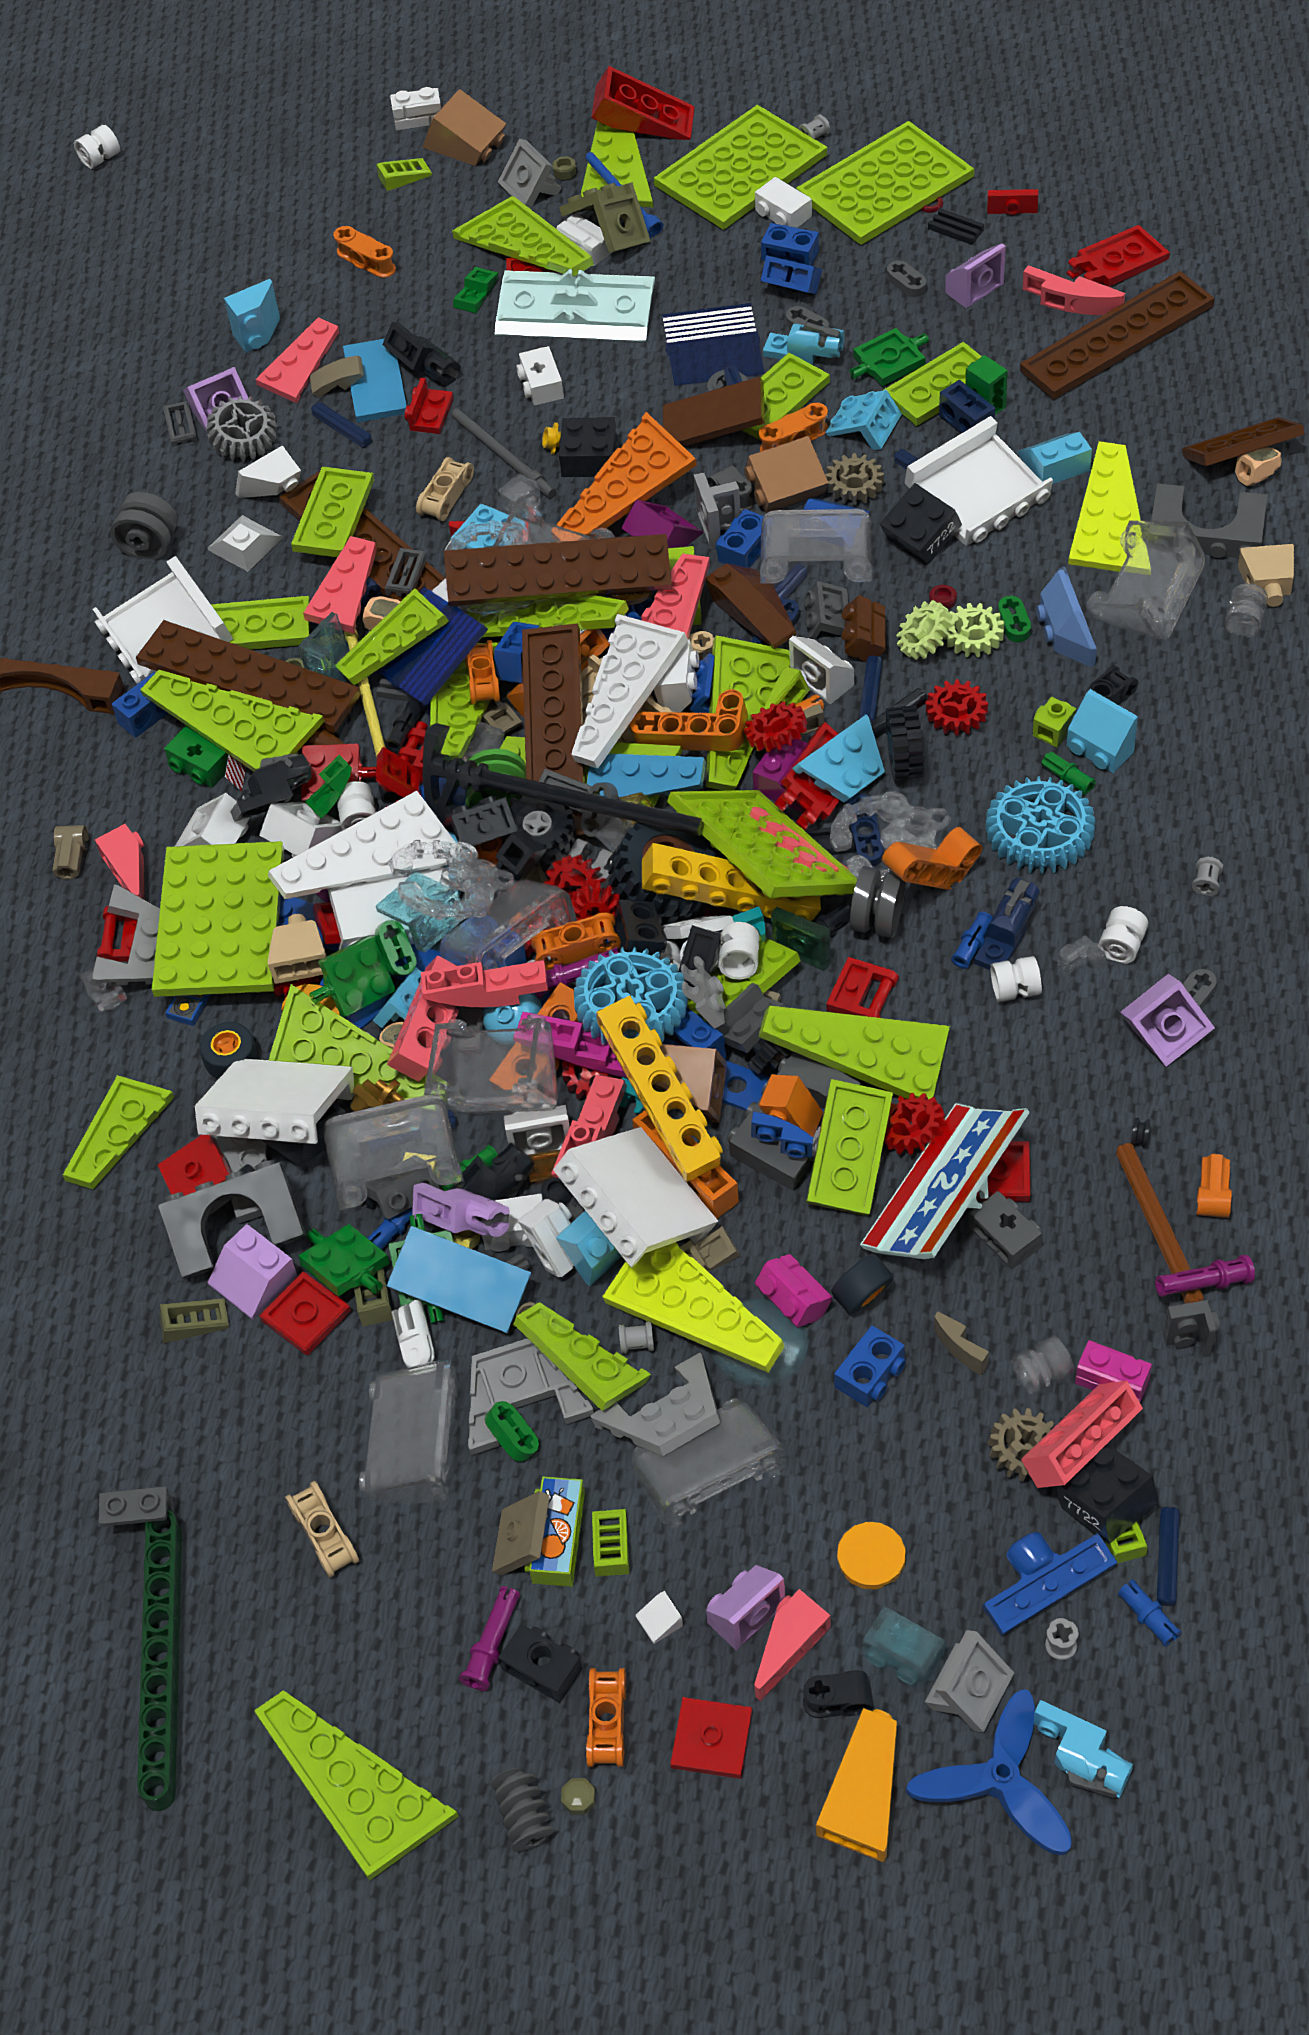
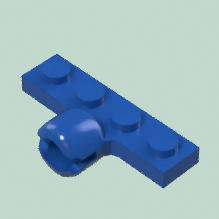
[982,1532,1117,1636]

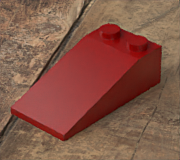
[591,66,695,140]

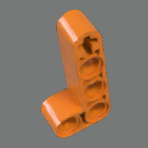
[629,689,748,751]
[882,827,982,890]

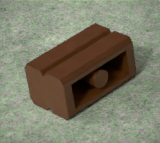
[842,595,885,662]

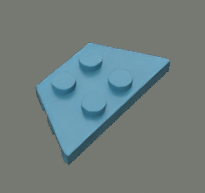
[792,714,885,802]

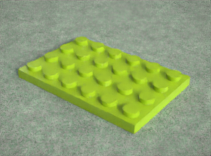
[654,105,828,230]
[796,121,974,245]
[667,790,857,899]
[152,841,284,997]

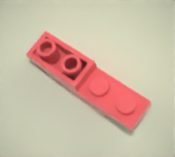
[1022,265,1125,315]
[421,960,548,1007]
[551,1075,627,1178]

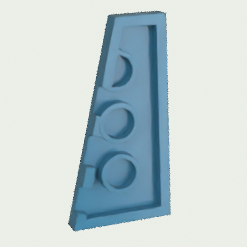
[587,754,706,801]

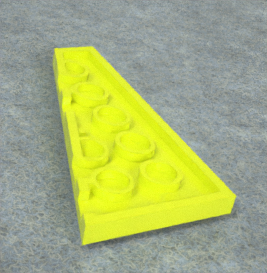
[1068,441,1151,576]
[603,1242,785,1373]

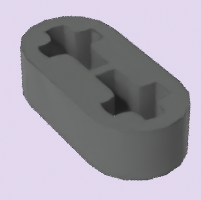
[887,260,927,297]
[786,306,829,329]
[581,782,618,837]
[1182,969,1217,1009]

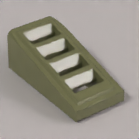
[354,1267,393,1327]
[159,1298,229,1343]

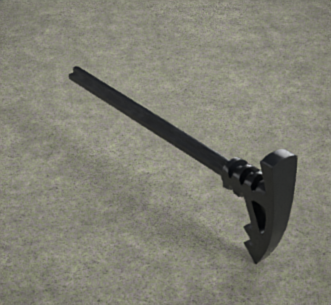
[423,723,704,836]

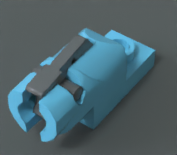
[763,322,844,365]
[1034,1700,1133,1798]

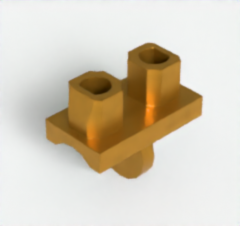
[350,1079,410,1134]

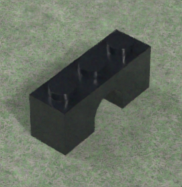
[462,830,547,919]

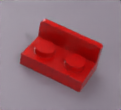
[405,378,454,434]

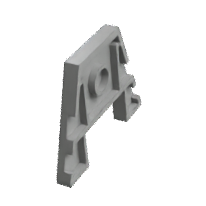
[90,884,160,986]
[468,1338,594,1455]
[590,1352,720,1456]

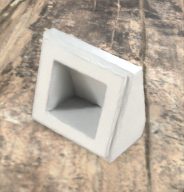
[636,1591,683,1644]

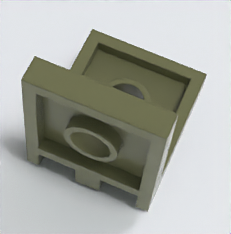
[559,182,650,253]

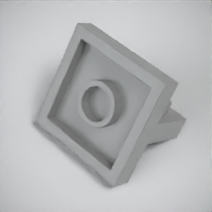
[498,139,561,208]
[694,473,741,549]
[925,1630,1014,1732]

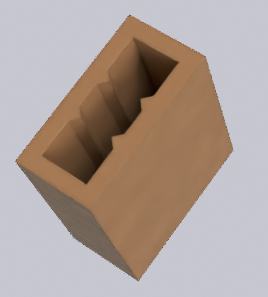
[744,436,828,513]

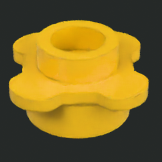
[542,423,561,455]

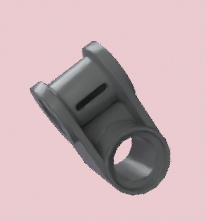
[707,465,753,513]

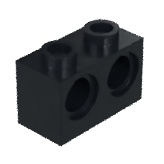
[614,900,667,956]

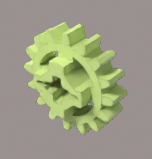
[897,600,953,660]
[943,603,1004,657]

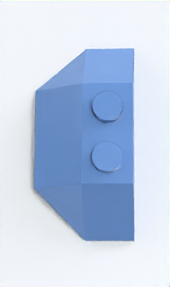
[1036,567,1097,666]

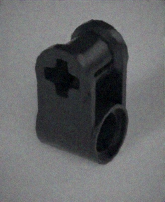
[1089,665,1138,705]
[803,1670,872,1719]

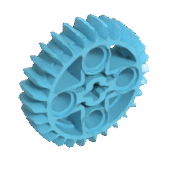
[986,776,1095,874]
[574,946,688,1045]

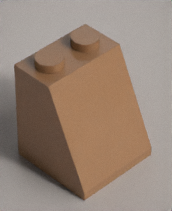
[422,89,506,166]
[637,1044,727,1123]

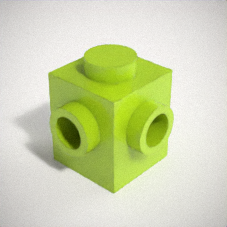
[1033,697,1077,748]

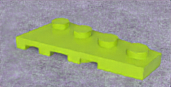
[335,588,449,685]
[63,1075,174,1189]

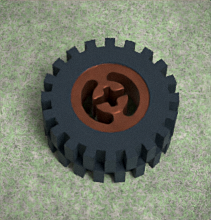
[608,822,718,925]

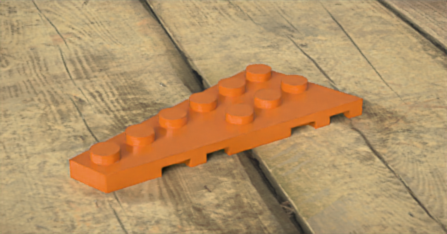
[552,412,697,542]

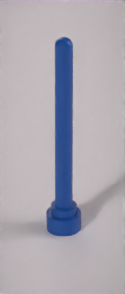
[585,152,664,238]

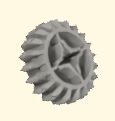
[206,395,277,463]

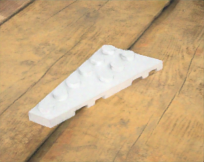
[571,614,688,768]
[268,791,468,899]

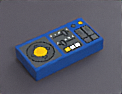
[165,994,211,1026]

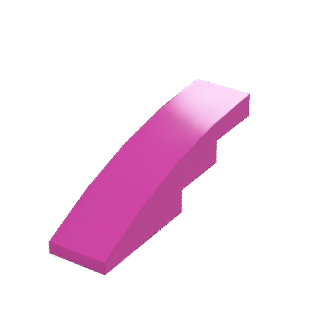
[514,1012,627,1078]

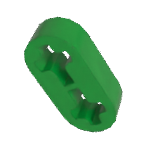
[998,596,1031,643]
[375,920,417,977]
[485,1401,539,1462]

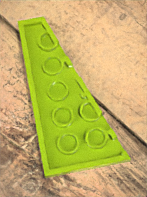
[452,196,594,276]
[455,595,629,638]
[140,670,325,772]
[254,1690,459,1881]

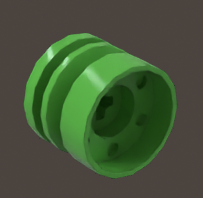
[465,748,526,809]

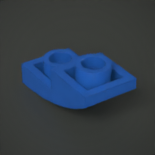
[751,1112,813,1158]

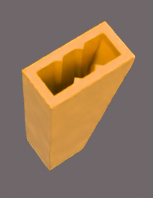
[816,1708,897,1862]

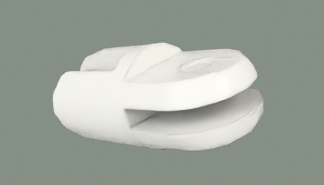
[391,1299,435,1371]

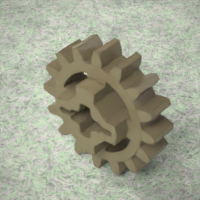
[825,453,884,505]
[988,1408,1054,1482]

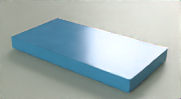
[343,339,407,423]
[387,1226,532,1334]

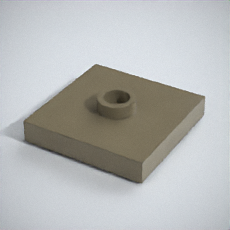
[492,1491,550,1575]

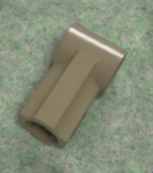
[52,825,89,879]

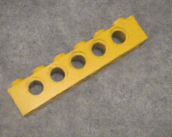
[642,843,821,925]
[596,995,723,1182]

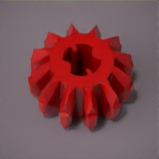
[571,882,620,927]

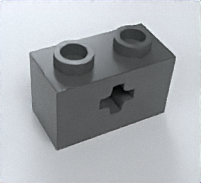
[969,1191,1042,1270]

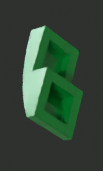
[453,267,498,313]
[305,755,352,819]

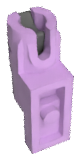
[412,1183,510,1237]

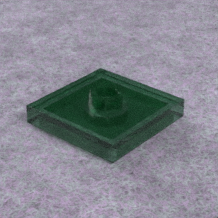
[771,907,831,971]

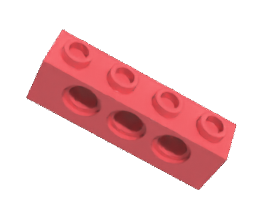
[386,955,459,1082]
[1021,1380,1143,1488]

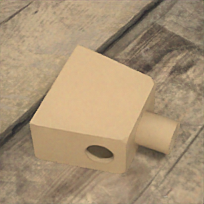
[1238,544,1294,607]
[268,914,327,984]

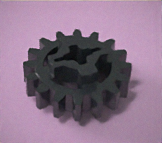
[747,1038,793,1075]

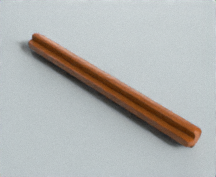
[1116,1143,1204,1304]

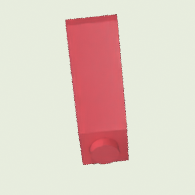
[95,824,145,900]
[754,1589,831,1702]

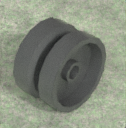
[110,492,178,560]
[850,866,906,938]

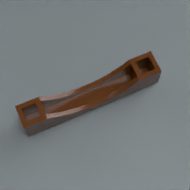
[0,658,125,714]

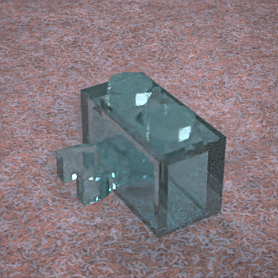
[863,1606,945,1687]

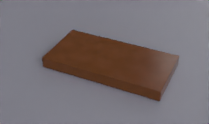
[663,376,765,447]
[1182,417,1305,466]

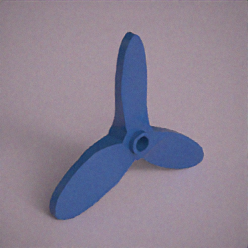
[905,1689,1071,1855]

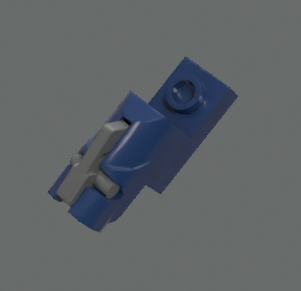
[974,878,1040,970]

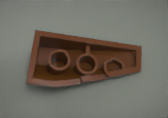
[705,563,797,649]

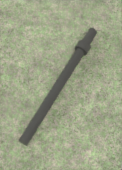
[451,408,556,498]

